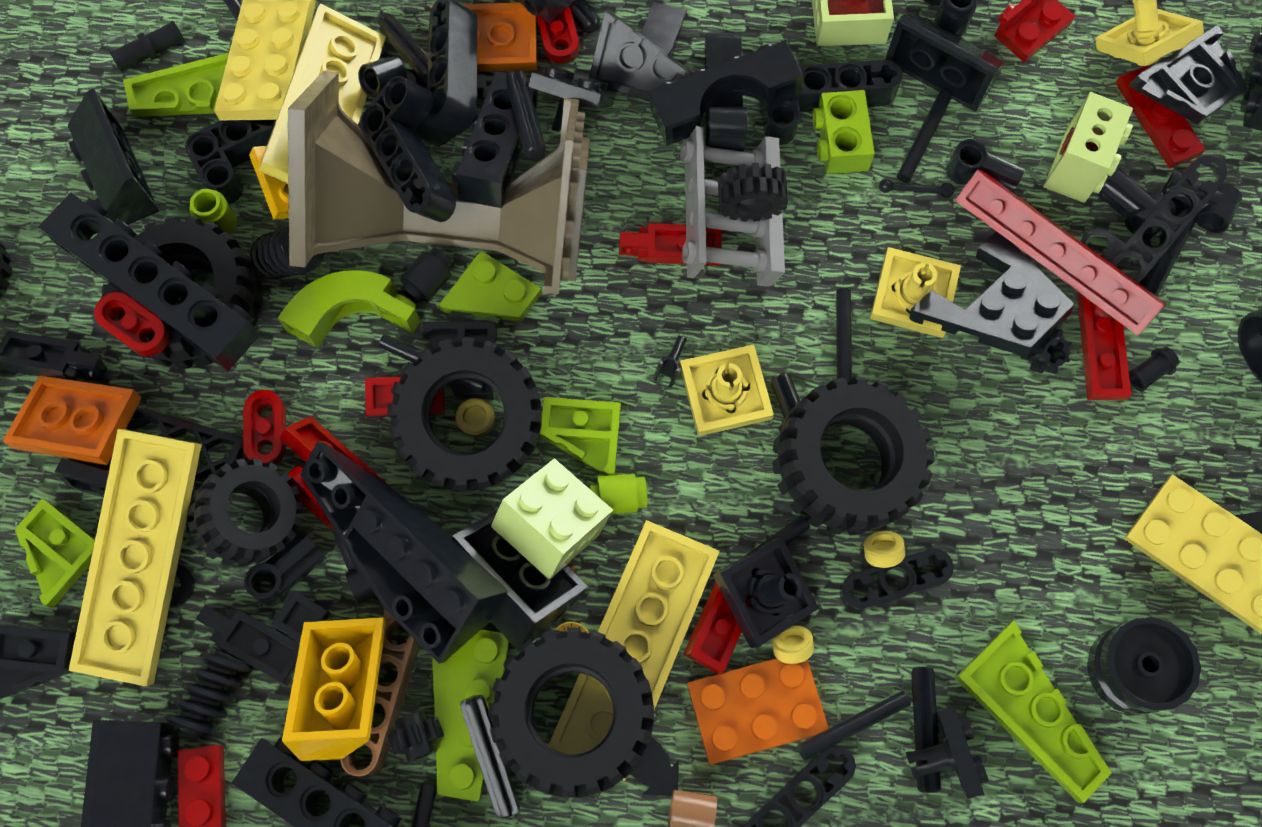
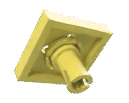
[1095,0,1204,66]
[869,247,961,338]
[680,345,774,436]

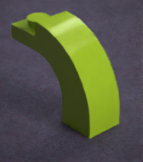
[277,270,421,348]

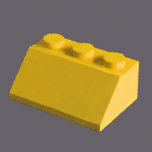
[282,617,386,761]

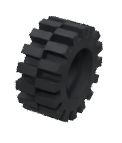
[718,163,788,222]

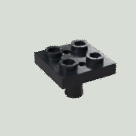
[528,67,616,132]
[713,537,819,648]
[906,707,989,799]

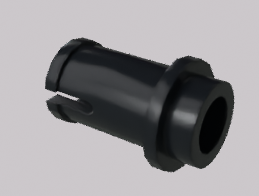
[1129,347,1180,392]

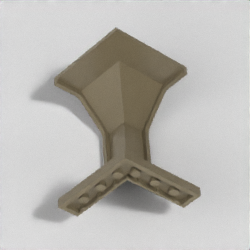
[288,70,590,294]

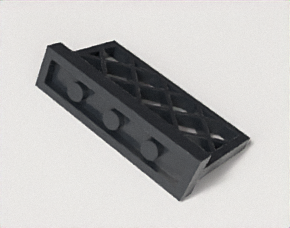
[54,407,244,523]

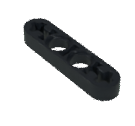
[741,746,856,827]

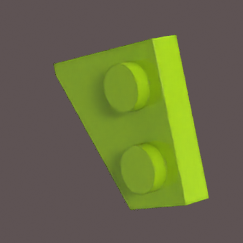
[439,251,542,322]
[540,397,621,476]
[14,498,95,608]

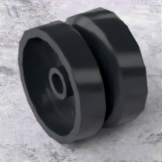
[1087,617,1201,715]

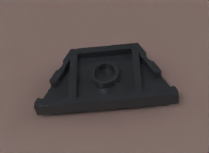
[1129,25,1247,124]

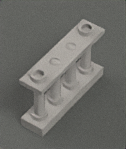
[680,126,785,286]

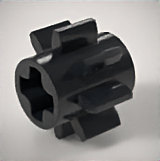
[1020,329,1072,374]
[388,710,444,762]

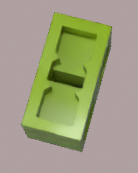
[812,90,875,174]

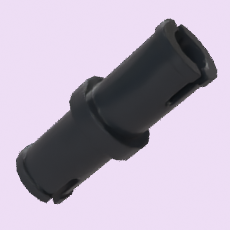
[109,21,185,72]

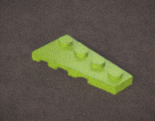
[123,53,229,117]
[955,620,1112,803]
[432,630,510,802]

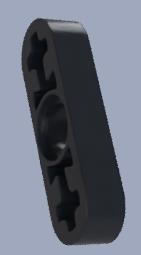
[840,548,954,611]

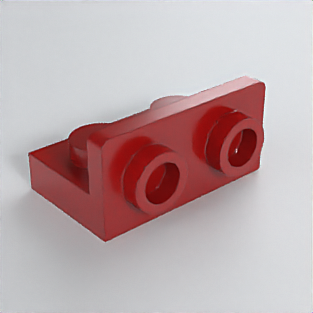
[994,0,1076,63]

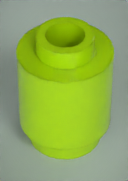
[189,189,237,234]
[589,473,648,515]

